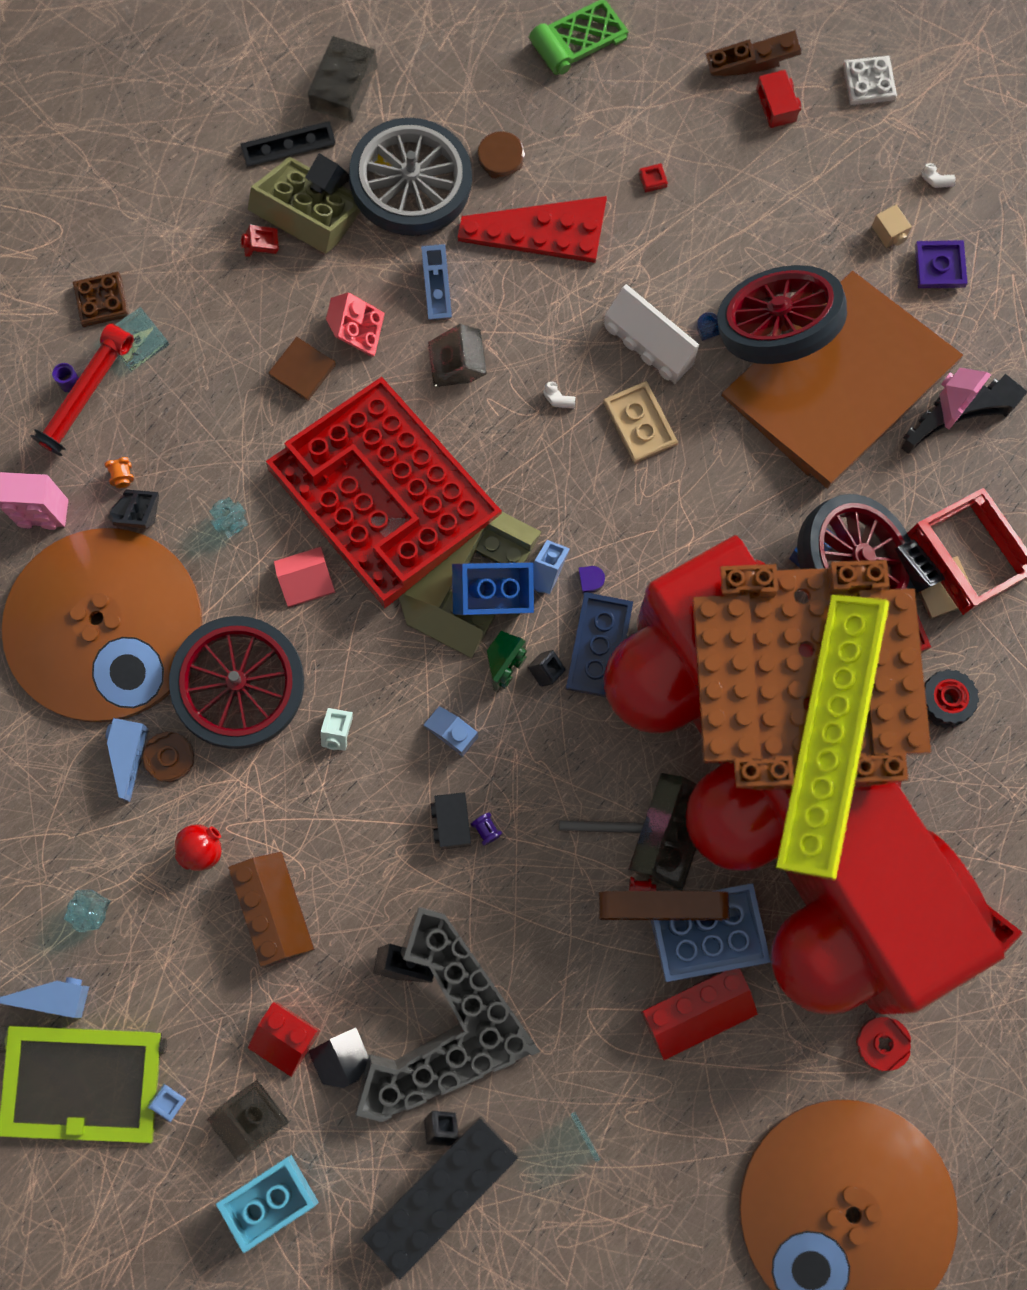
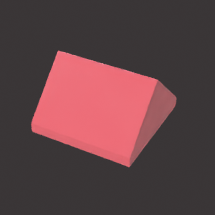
[274,547,335,608]

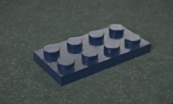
[566,592,634,697]

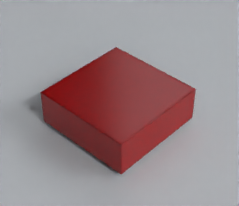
[639,163,668,193]

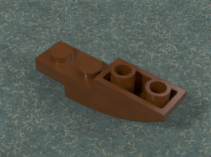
[705,30,802,76]

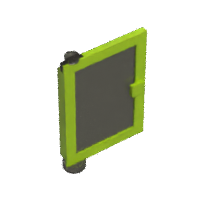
[0,1026,167,1143]

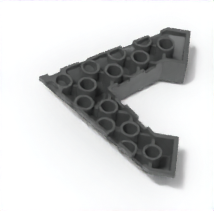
[356,907,540,1122]

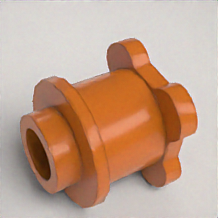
[105,457,134,489]

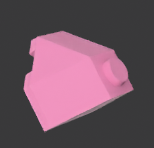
[939,368,991,429]

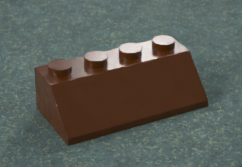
[228,852,315,968]

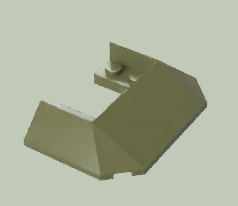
[399,512,542,659]

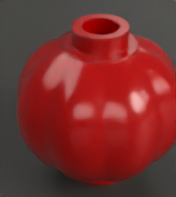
[174,824,222,871]

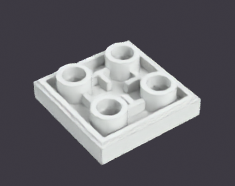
[843,56,897,105]

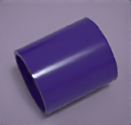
[52,363,79,392]

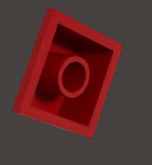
[248,1002,321,1077]

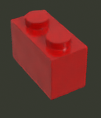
[756,69,801,128]

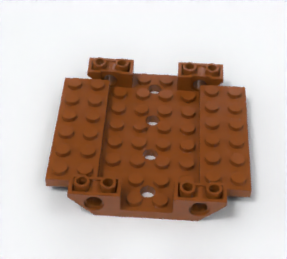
[693,560,931,790]

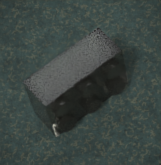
[307,36,378,123]

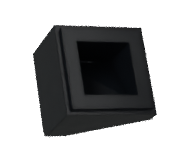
[528,650,566,687]
[424,1111,459,1146]

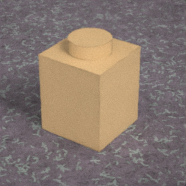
[872,204,912,248]

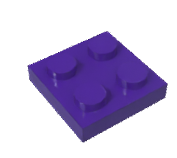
[915,240,968,289]

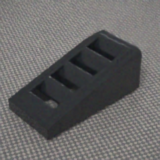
[895,539,945,593]

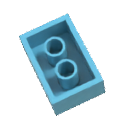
[216,1155,319,1253]

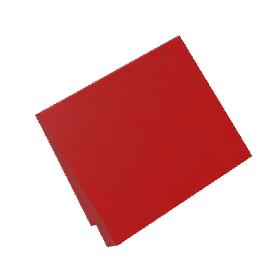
[266,376,502,608]

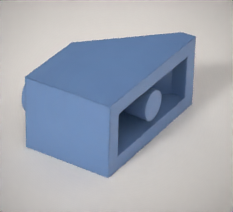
[533,540,570,594]
[423,706,478,757]

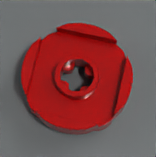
[856,1017,911,1071]

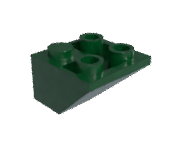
[487,631,527,693]

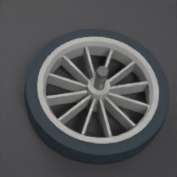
[349,118,472,236]

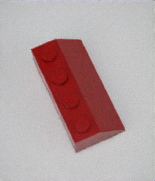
[640,968,758,1060]

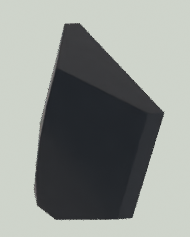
[108,489,159,529]
[308,1028,369,1088]

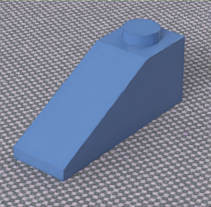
[421,244,452,319]
[106,718,149,802]
[0,977,89,1018]

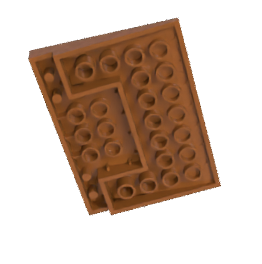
[721,270,963,489]

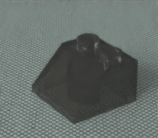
[428,324,487,387]
[207,1080,289,1163]

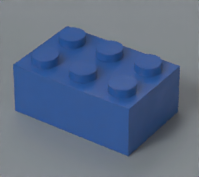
[452,563,534,615]

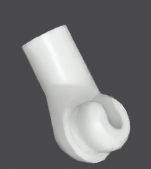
[922,163,955,188]
[544,382,575,409]

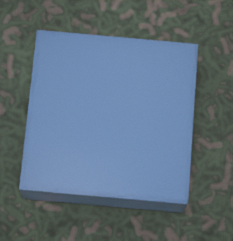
[147,1083,186,1122]

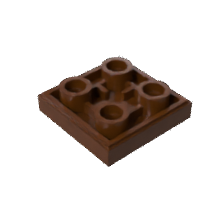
[73,271,129,327]
[268,337,336,401]

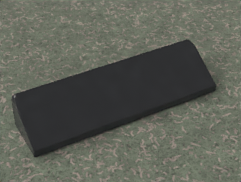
[240,121,336,167]

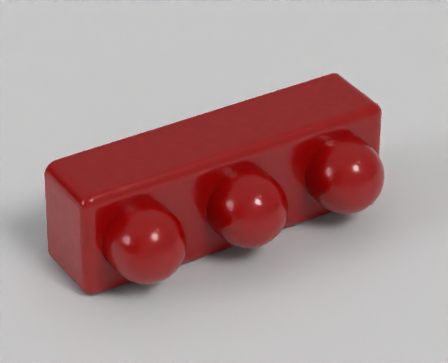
[604,535,1005,1015]

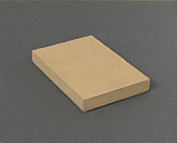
[603,381,678,464]

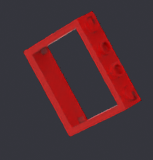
[907,488,1027,615]

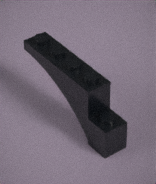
[901,373,1027,454]

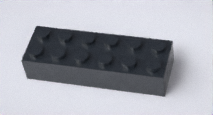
[362,1116,518,1280]

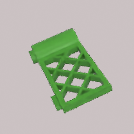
[529,0,629,75]

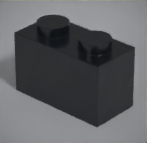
[430,792,472,850]

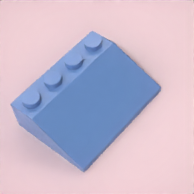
[651,883,770,982]

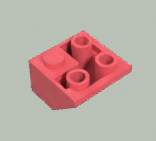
[326,292,384,357]

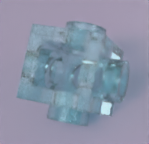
[209,497,248,539]
[64,889,111,932]

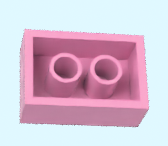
[0,472,68,530]

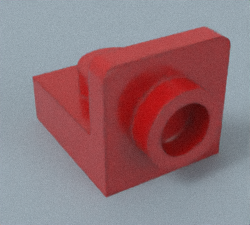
[241,225,279,257]

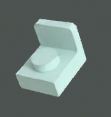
[321,708,353,751]

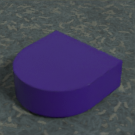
[578,566,605,594]

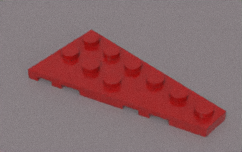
[457,196,607,263]

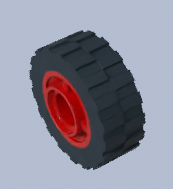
[924,669,979,728]

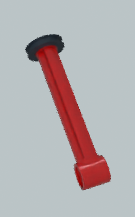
[30,323,134,456]

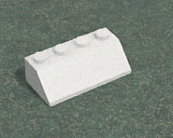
[604,284,699,384]

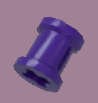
[470,812,503,846]

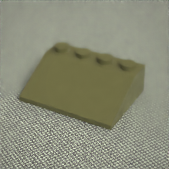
[248,157,361,254]

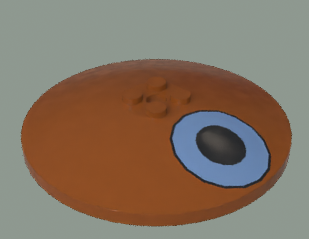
[2,528,203,723]
[739,1099,958,1290]

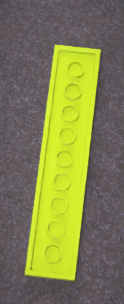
[777,595,889,879]

